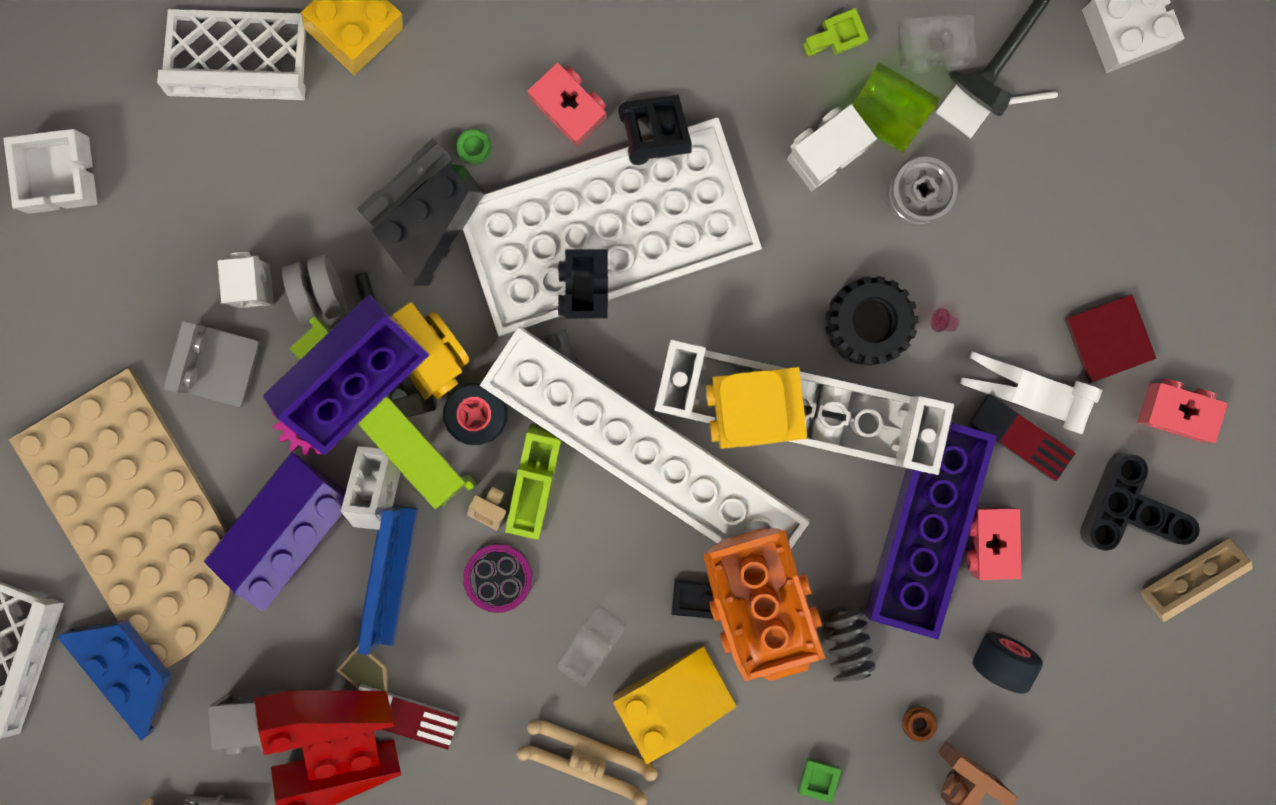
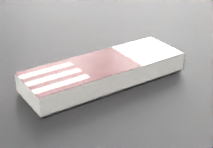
[358,684,459,750]

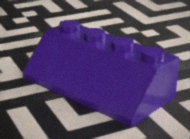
[262,294,429,455]
[204,451,346,612]

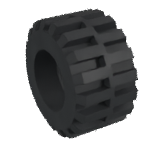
[825,276,918,365]

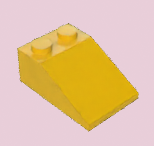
[613,645,737,764]

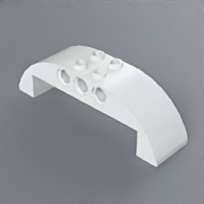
[654,340,954,475]

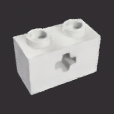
[217,252,274,308]
[341,446,401,530]

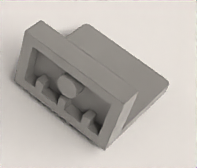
[163,321,260,407]

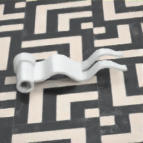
[959,351,1103,434]

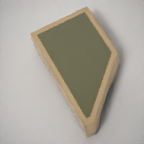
[336,645,388,692]

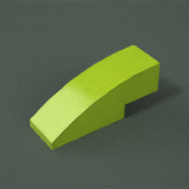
[505,424,562,540]

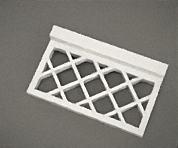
[157,9,307,100]
[0,582,64,739]

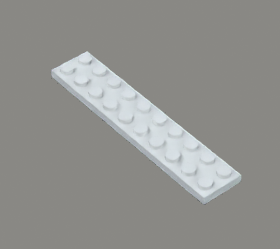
[480,326,810,548]

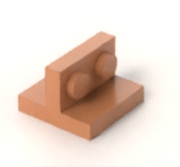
[938,742,1019,805]

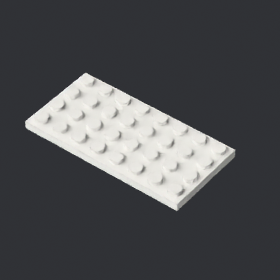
[463,117,762,337]

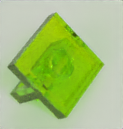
[852,62,940,153]

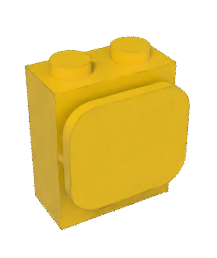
[393,302,469,400]
[705,367,807,449]

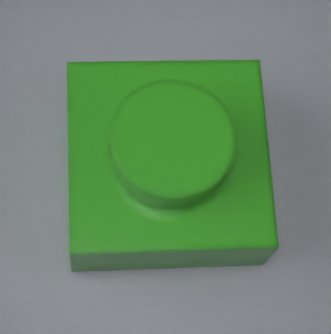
[797,758,842,803]

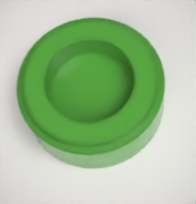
[456,129,492,165]

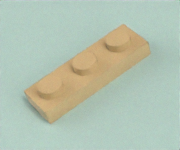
[1141,538,1253,623]

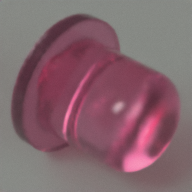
[931,308,959,332]

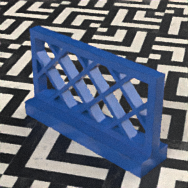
[357,504,418,655]

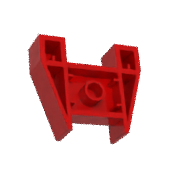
[254,690,401,805]

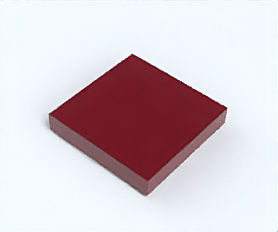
[1065,294,1157,383]

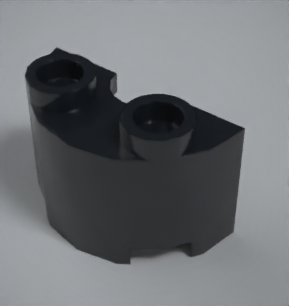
[558,249,608,319]

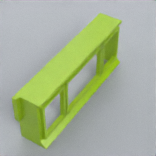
[289,316,478,510]

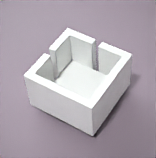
[1082,0,1185,73]
[787,105,877,192]
[3,129,98,214]

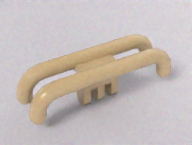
[517,719,658,805]

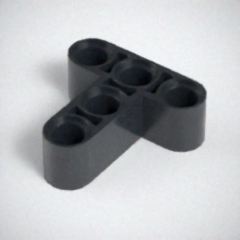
[1080,454,1200,551]

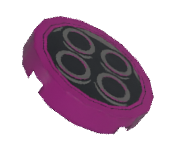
[463,543,533,613]

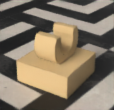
[467,487,506,531]

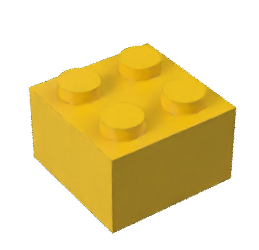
[301,0,403,76]

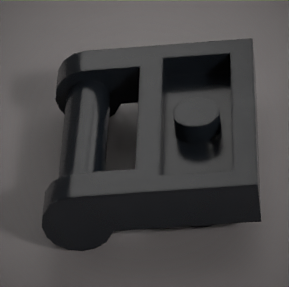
[618,95,692,165]

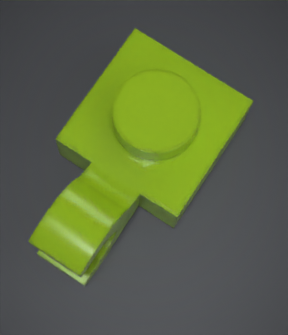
[802,8,869,57]

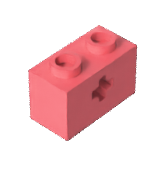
[527,62,607,147]
[1137,378,1228,443]
[966,507,1022,580]

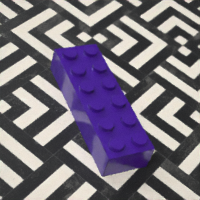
[864,422,997,640]

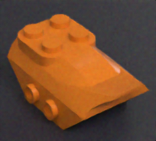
[703,528,826,682]

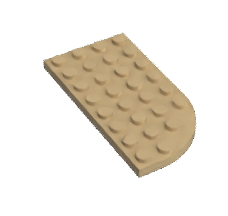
[9,368,233,669]

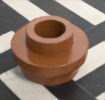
[902,706,937,742]

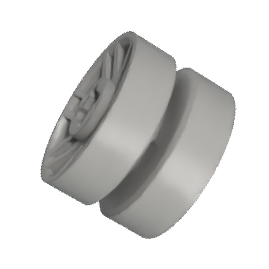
[886,157,958,226]
[282,253,347,327]

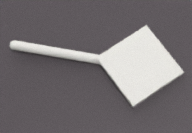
[935,85,1058,138]

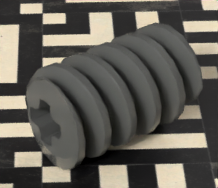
[823,606,876,682]

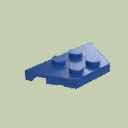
[57,620,171,741]

